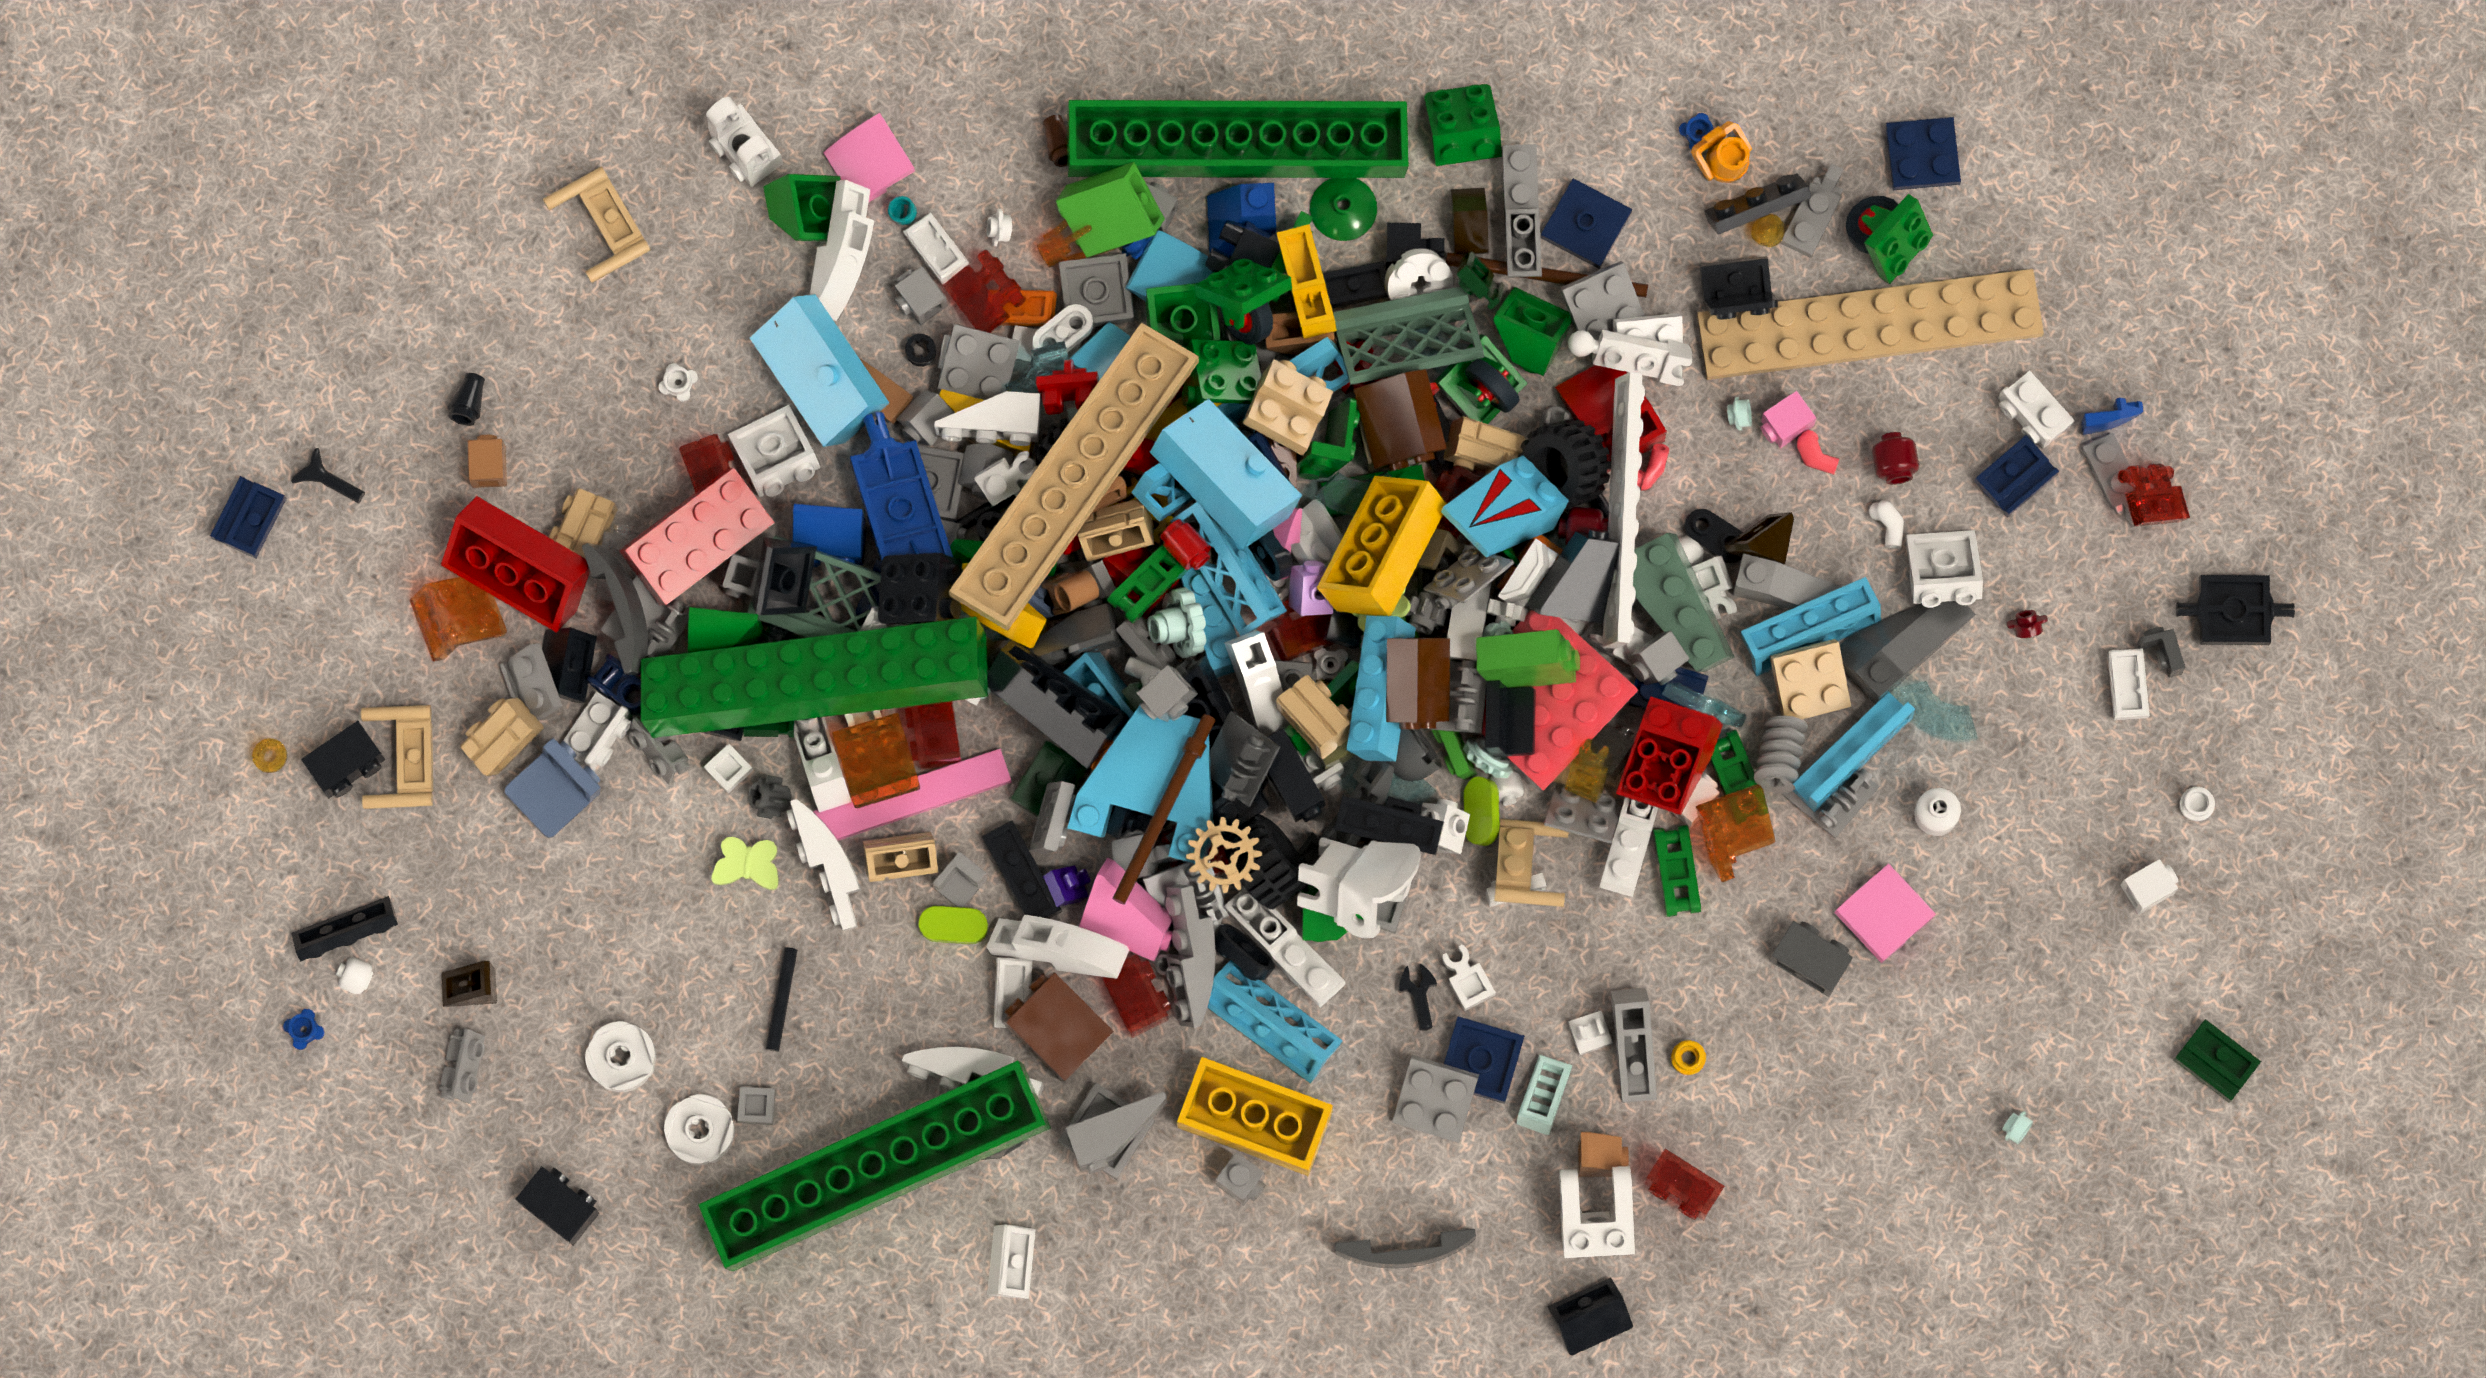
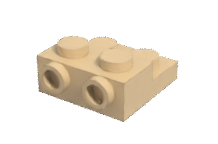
[1243,359,1334,455]

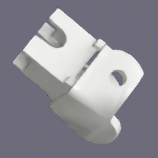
[1297,837,1421,939]

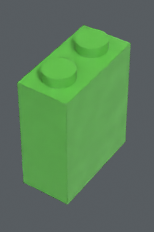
[1056,162,1165,258]
[1476,629,1580,688]

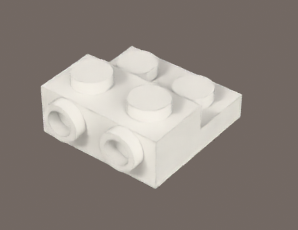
[728,405,821,498]
[1906,530,1983,608]

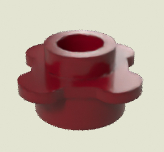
[2006,610,2048,638]

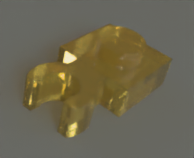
[1565,738,1609,803]

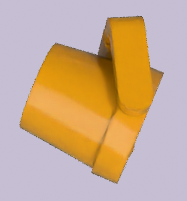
[1691,121,1752,183]

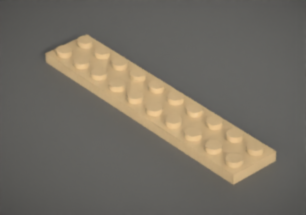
[1697,269,2044,380]
[949,323,1199,631]

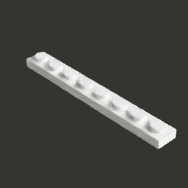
[1603,372,1645,649]

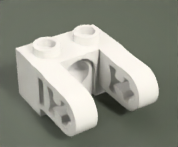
[706,97,783,187]
[1559,1166,1635,1258]

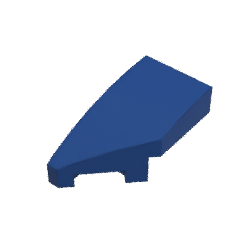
[2081,398,2144,435]

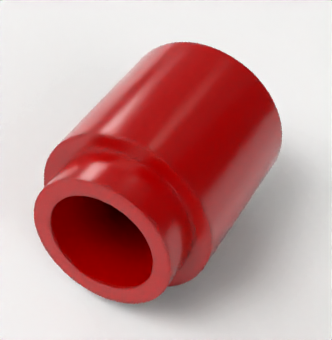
[1160,519,1211,570]

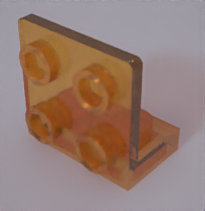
[409,577,507,662]
[832,712,921,808]
[1696,784,1775,882]

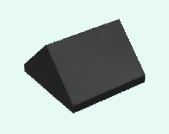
[752,537,817,615]

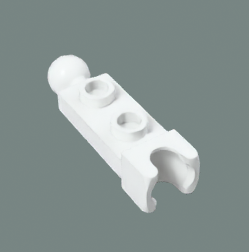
[1568,330,1692,386]

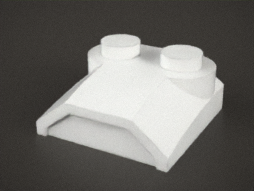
[1498,539,1559,610]

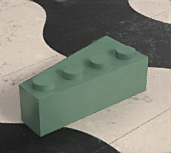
[1633,533,1735,672]

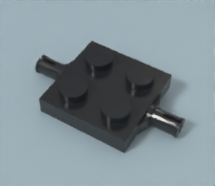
[2176,575,2295,645]

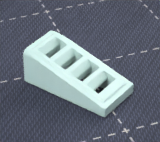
[1516,1055,1572,1135]

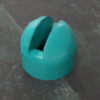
[888,196,917,225]

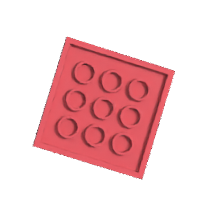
[1482,610,1638,791]

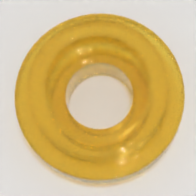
[1751,214,1785,247]
[252,738,287,773]

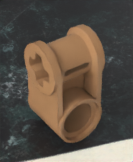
[1041,570,1099,615]

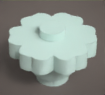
[1147,587,1206,658]

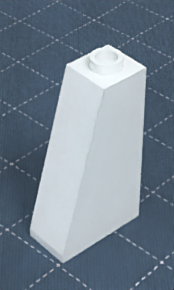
[1447,543,1496,664]

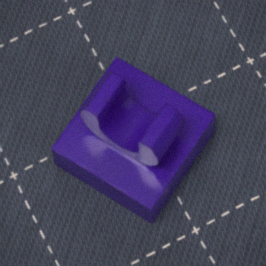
[1043,865,1091,907]

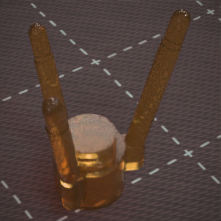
[1037,219,1116,268]

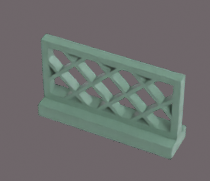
[1333,286,1484,385]
[747,535,881,638]

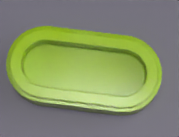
[1464,777,1500,846]
[919,906,988,944]

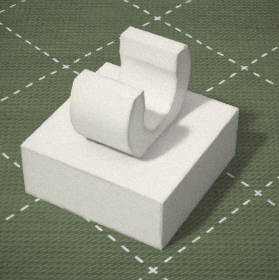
[1568,1011,1613,1056]

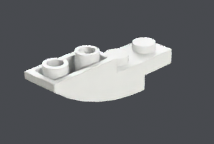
[810,180,874,321]
[1599,797,1658,897]
[787,799,861,931]
[1224,887,1345,1008]
[986,914,1129,979]
[902,1047,1044,1099]

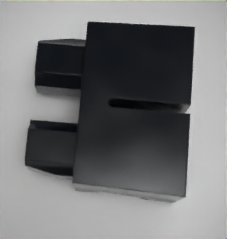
[1205,220,1280,273]

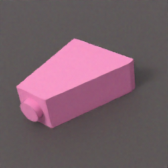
[1079,858,1173,961]

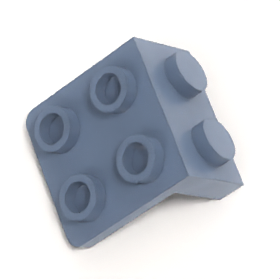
[505,738,601,838]

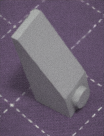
[1733,554,1841,609]
[1611,988,1657,1103]
[1065,1091,1167,1174]

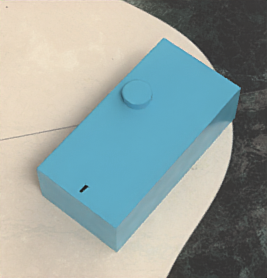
[750,294,889,447]
[1150,399,1302,549]

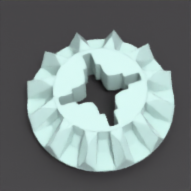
[1463,737,1514,778]

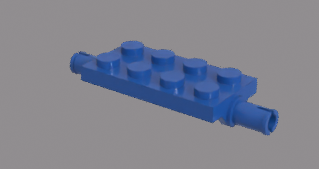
[850,412,953,563]

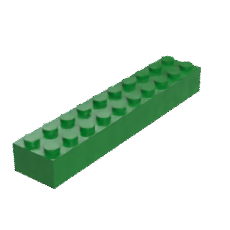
[1067,100,1409,178]
[641,617,988,738]
[698,1060,1051,1272]

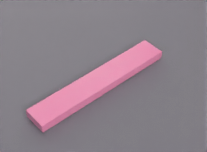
[813,748,1012,841]

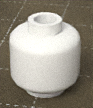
[1914,788,1961,836]

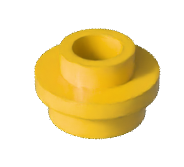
[1671,1040,1706,1075]

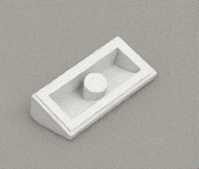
[987,1224,1036,1299]

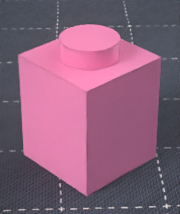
[1760,391,1816,448]

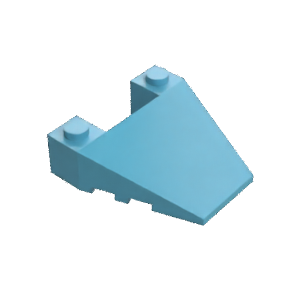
[1068,705,1214,864]

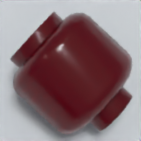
[1872,432,1920,485]
[1559,507,1609,545]

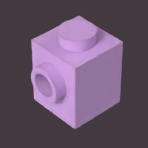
[1288,561,1333,616]

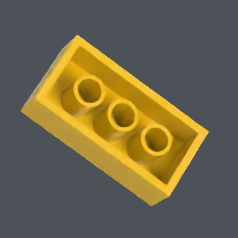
[1317,476,1447,616]
[1177,1057,1333,1176]

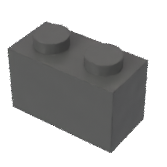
[1770,921,1853,997]

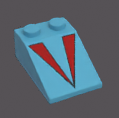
[1441,456,1569,558]

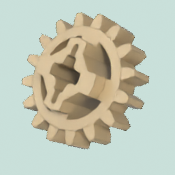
[1186,817,1262,893]

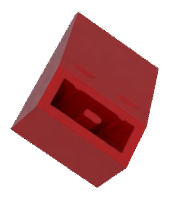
[1555,365,1667,473]
[1616,696,1723,815]

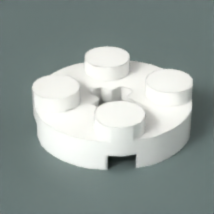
[1385,248,1454,300]
[585,1021,656,1092]
[664,1094,735,1165]

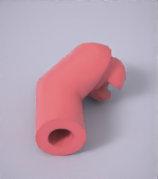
[1797,430,1839,475]
[1637,443,1669,491]

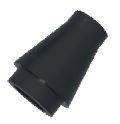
[448,373,485,426]

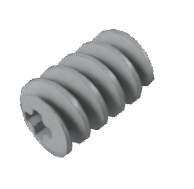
[1754,716,1808,793]

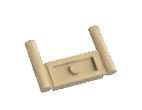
[543,166,651,283]
[361,705,433,809]
[1494,819,1569,907]

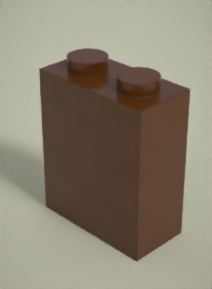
[1354,369,1447,472]
[1386,638,1450,729]
[1002,972,1114,1081]

